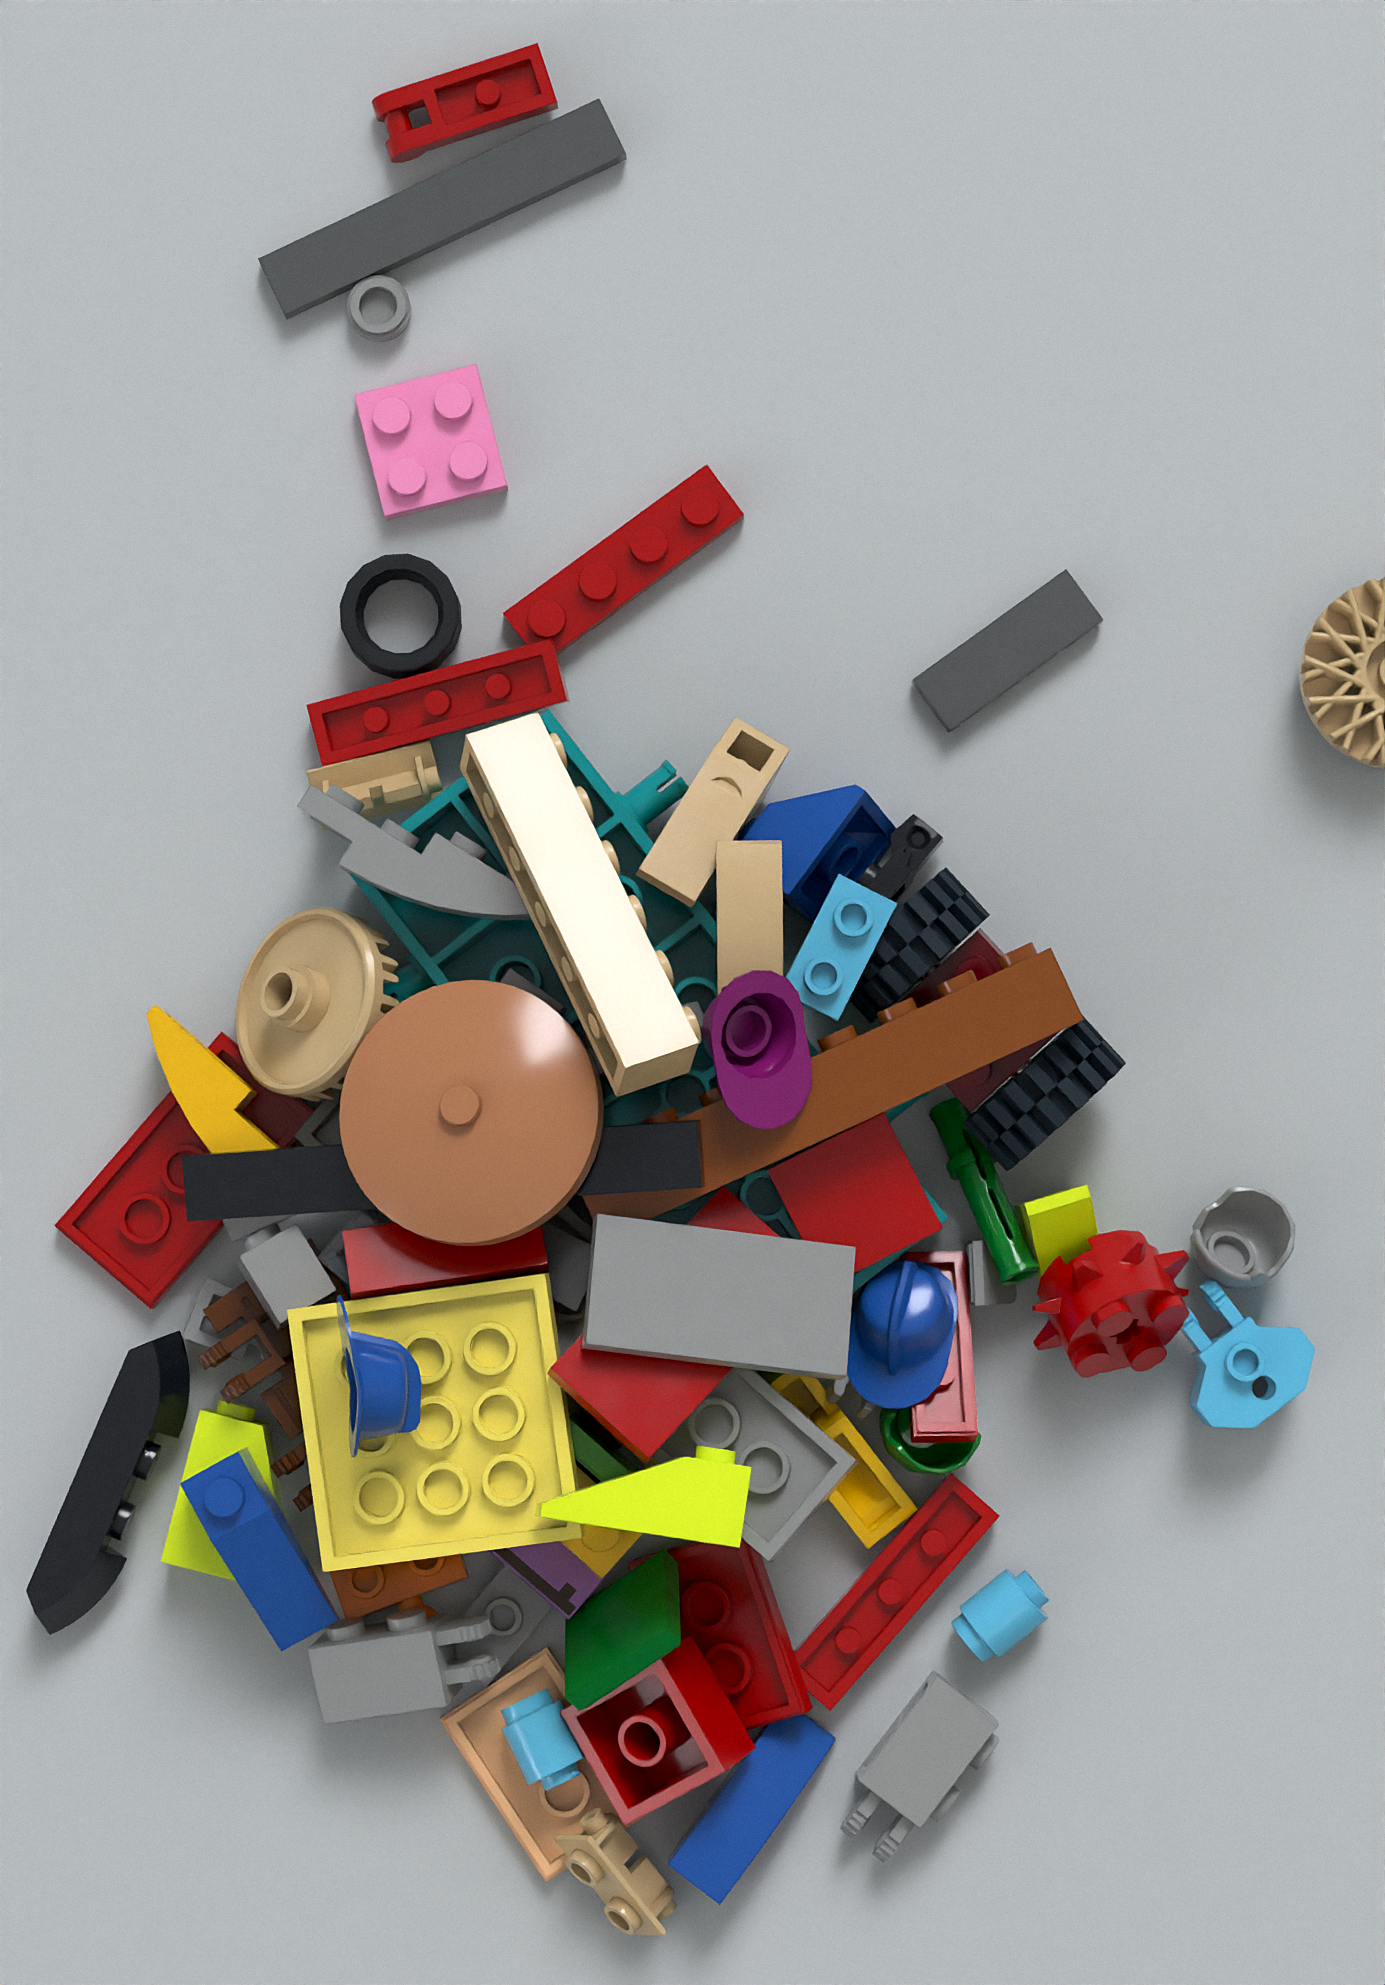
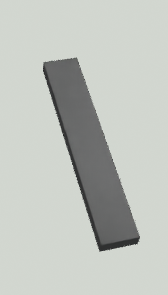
[258,98,627,319]

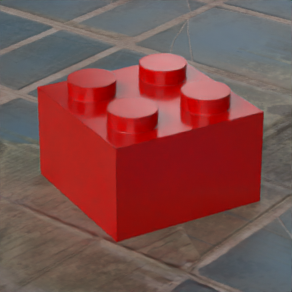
[560,1634,756,1826]

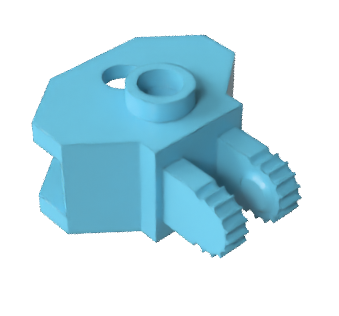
[1180,1278,1315,1428]

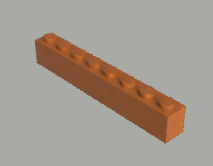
[582,942,1084,1220]

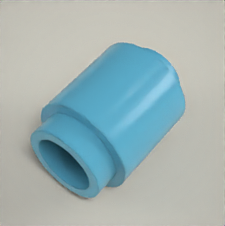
[951,1568,1049,1663]
[501,1688,585,1791]

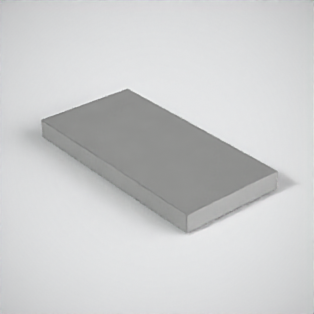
[582,1214,856,1380]

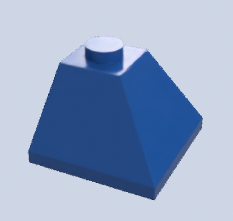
[737,784,897,925]

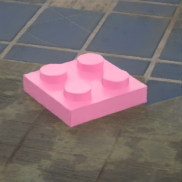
[354,364,508,520]

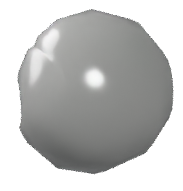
[1190,1186,1296,1288]

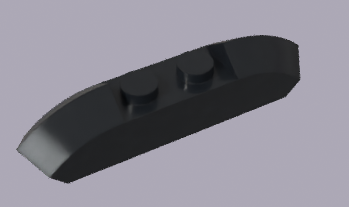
[26,1330,190,1635]

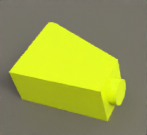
[160,1399,286,1581]

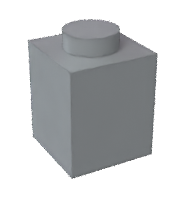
[237,1223,336,1331]

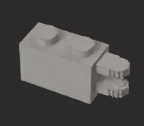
[307,1608,501,1724]
[840,1670,999,1863]

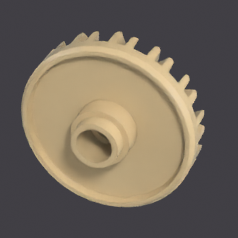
[1299,577,1385,769]
[235,907,399,1102]

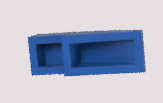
[668,1714,836,1905]

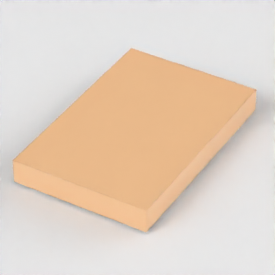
[440,1645,644,1882]

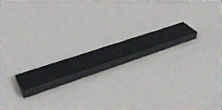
[182,1120,705,1221]

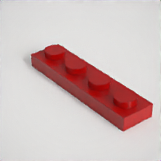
[503,464,744,655]
[306,639,570,767]
[794,1472,1000,1711]

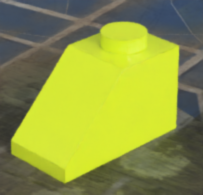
[1014,1185,1098,1278]

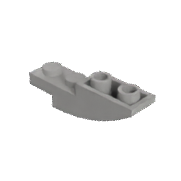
[297,784,531,920]

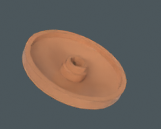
[339,980,604,1246]

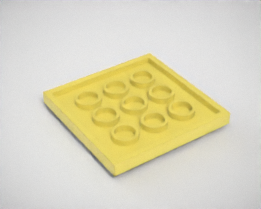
[287,1273,586,1572]

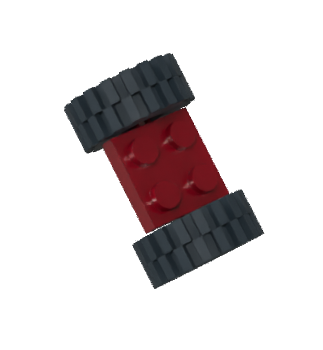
[849,867,1126,1172]

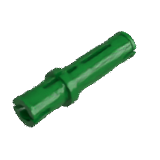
[929,1097,1040,1286]

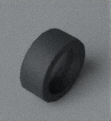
[340,553,462,679]

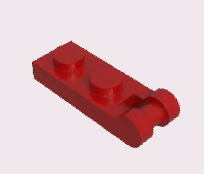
[371,43,558,163]

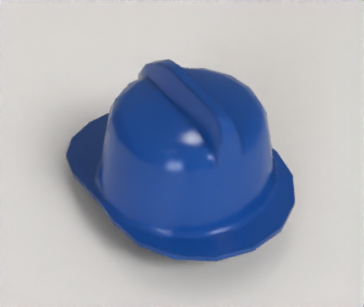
[847,1260,958,1409]
[336,1295,421,1458]

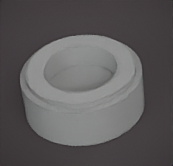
[347,275,411,342]

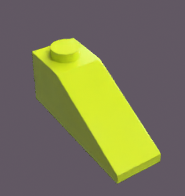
[535,1446,752,1548]

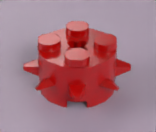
[1032,1230,1190,1378]

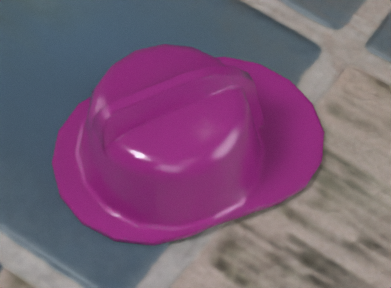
[701,970,812,1129]

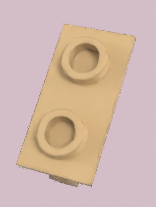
[306,739,444,831]
[554,1807,677,1936]

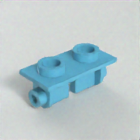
[786,874,897,1021]

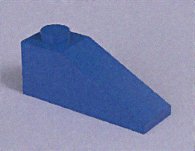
[180,1447,340,1652]

